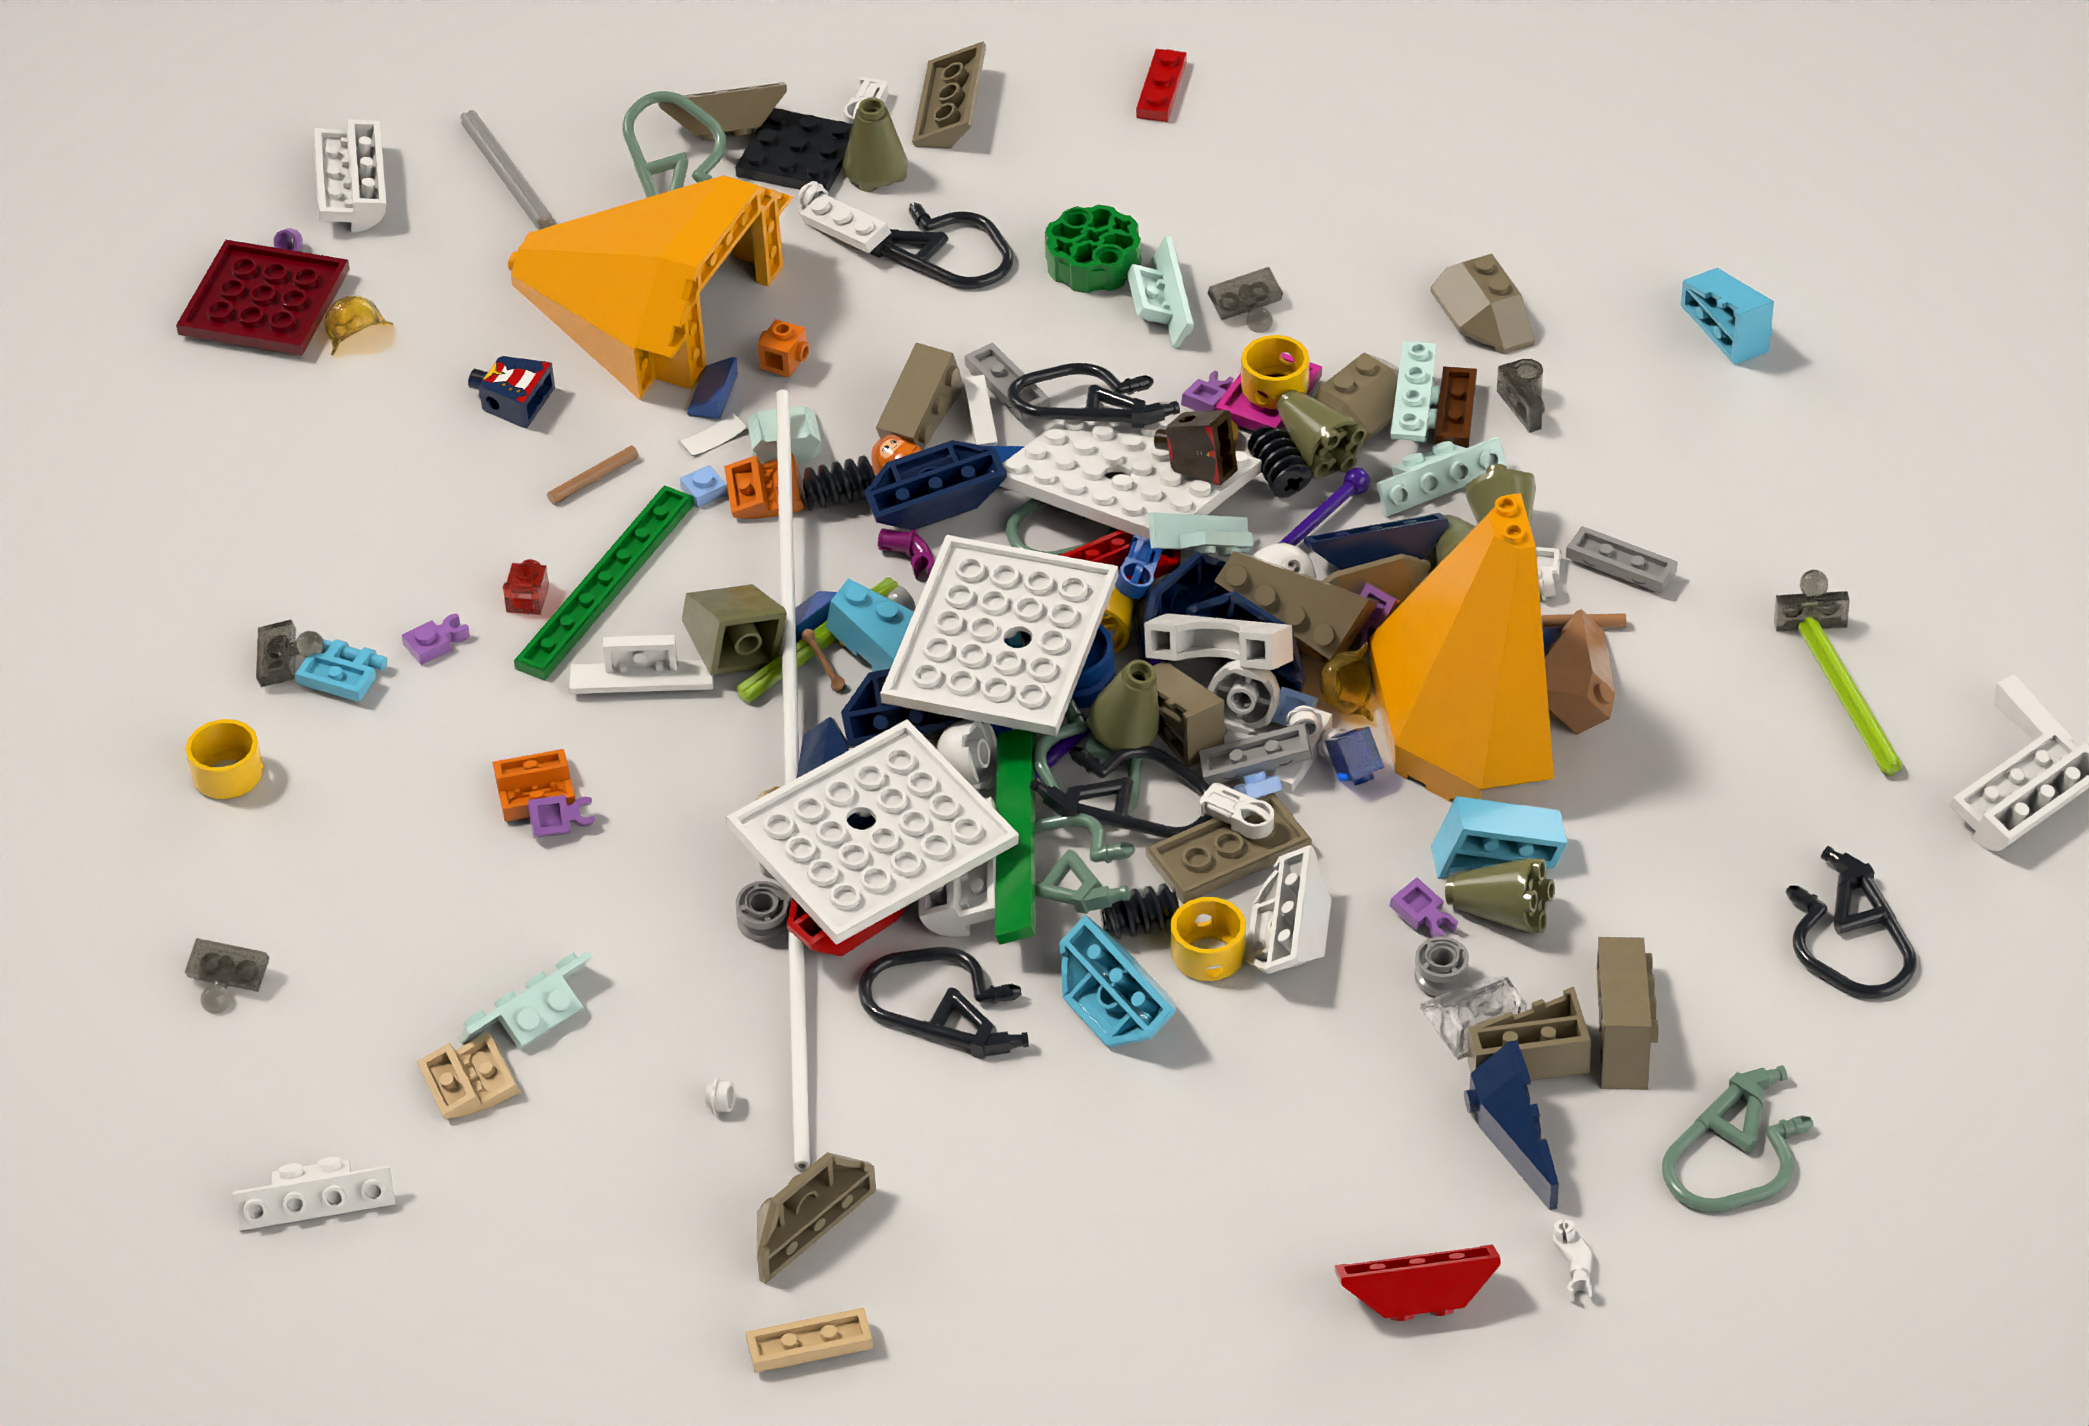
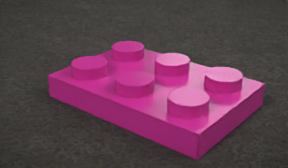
[1214,353,1322,431]

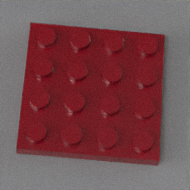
[176,239,350,356]

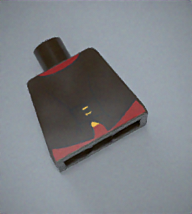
[1154,410,1238,486]

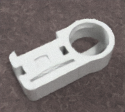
[844,77,888,124]
[1200,783,1274,839]

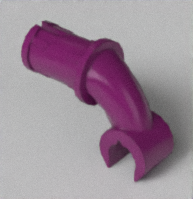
[877,528,935,580]

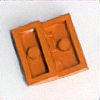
[724,453,806,519]
[492,749,576,822]

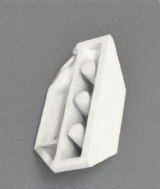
[1245,845,1331,974]

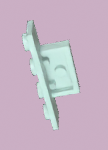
[1127,235,1194,348]
[1391,341,1440,443]
[1376,437,1507,516]
[1148,512,1253,557]
[458,951,592,1050]

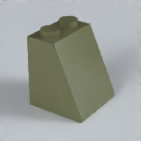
[682,584,787,675]

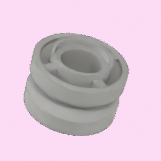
[736,881,788,941]
[1415,937,1469,997]

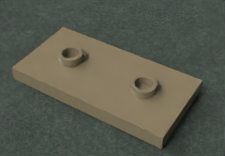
[1146,793,1312,904]

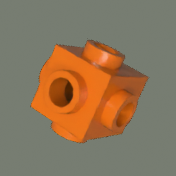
[757,319,810,378]

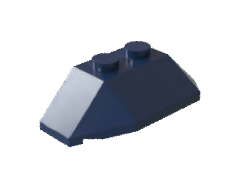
[864,440,1007,530]
[1303,513,1449,570]
[1135,551,1226,662]
[1185,591,1306,692]
[841,668,984,748]

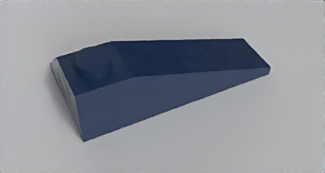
[1464,1040,1559,1210]

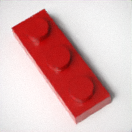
[1136,49,1187,122]

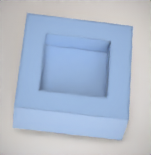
[680,465,727,508]
[1271,686,1319,726]
[1234,771,1283,798]

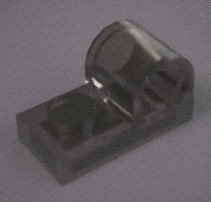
[1497,359,1545,433]

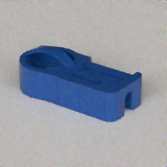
[1115,535,1163,599]

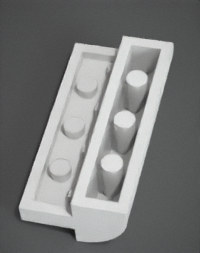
[313,119,386,232]
[1950,727,2089,851]
[919,797,996,937]

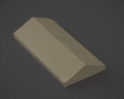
[912,41,986,148]

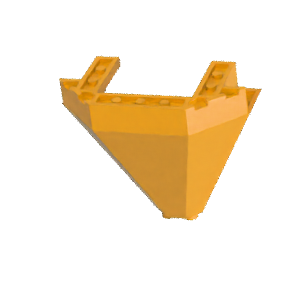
[508,175,793,400]
[1369,493,1554,802]

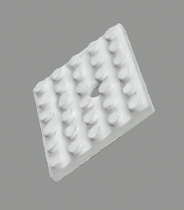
[992,402,1262,539]
[880,535,1118,736]
[726,719,1019,945]

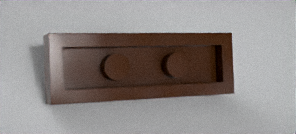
[1434,366,1477,448]

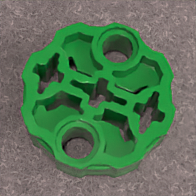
[1045,204,1141,293]

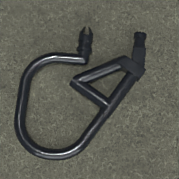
[871,202,1014,288]
[1007,363,1180,428]
[1029,746,1214,839]
[1785,846,1917,998]
[858,947,1029,1059]

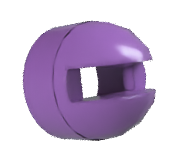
[274,228,303,251]

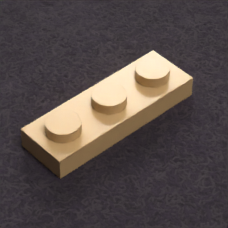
[746,1308,873,1373]

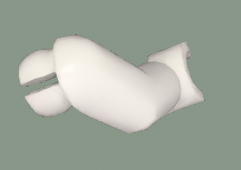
[1553,1219,1592,1301]

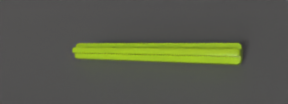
[737,577,899,703]
[1798,617,1902,776]

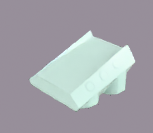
[747,406,821,464]

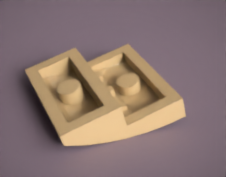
[417,1031,521,1120]

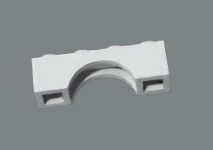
[1144,613,1293,670]

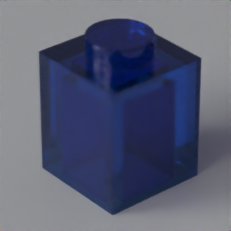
[1324,727,1384,786]

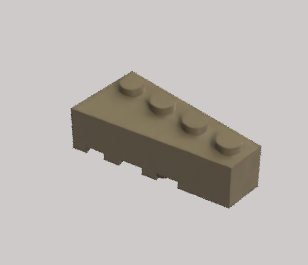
[1214,551,1379,661]
[1597,937,1658,1090]

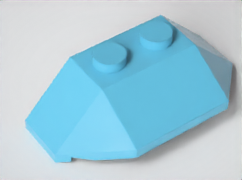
[1060,915,1177,1047]

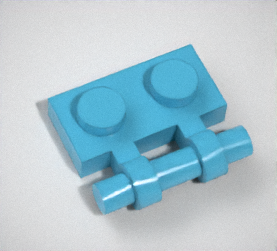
[295,639,388,702]

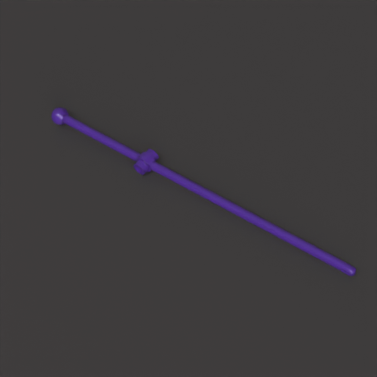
[1035,468,1371,778]

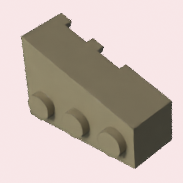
[876,342,964,450]
[1153,661,1226,768]
[1467,986,1591,1081]

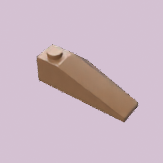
[1545,609,1615,735]

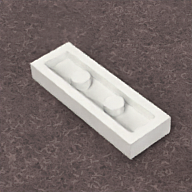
[800,193,891,253]

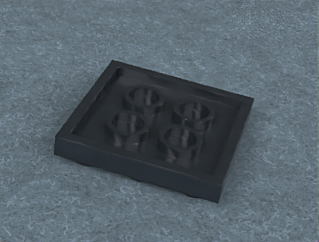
[735,108,853,192]

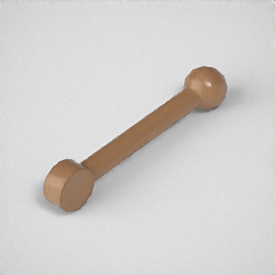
[801,629,845,692]

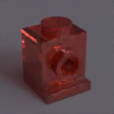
[503,559,549,615]

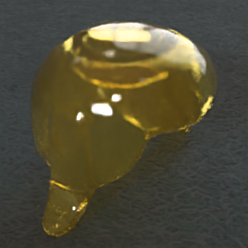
[324,295,394,356]
[1319,642,1374,722]

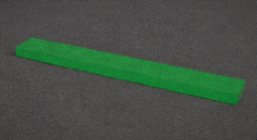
[514,485,694,681]
[995,729,1036,945]

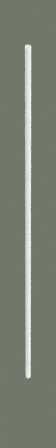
[776,389,810,1171]

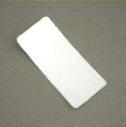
[679,413,747,455]

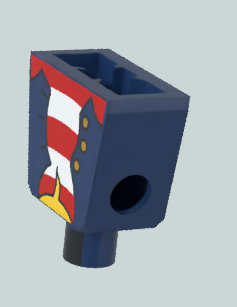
[468,356,555,429]

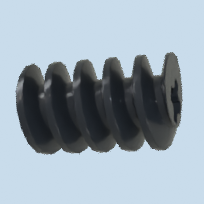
[1247,426,1312,498]
[802,455,876,511]
[1100,883,1179,939]

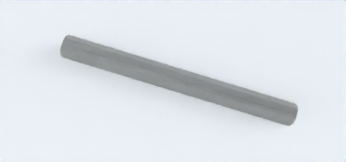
[460,110,553,230]

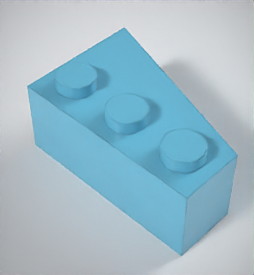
[1681,268,1774,365]
[826,578,914,672]
[1431,796,1567,879]

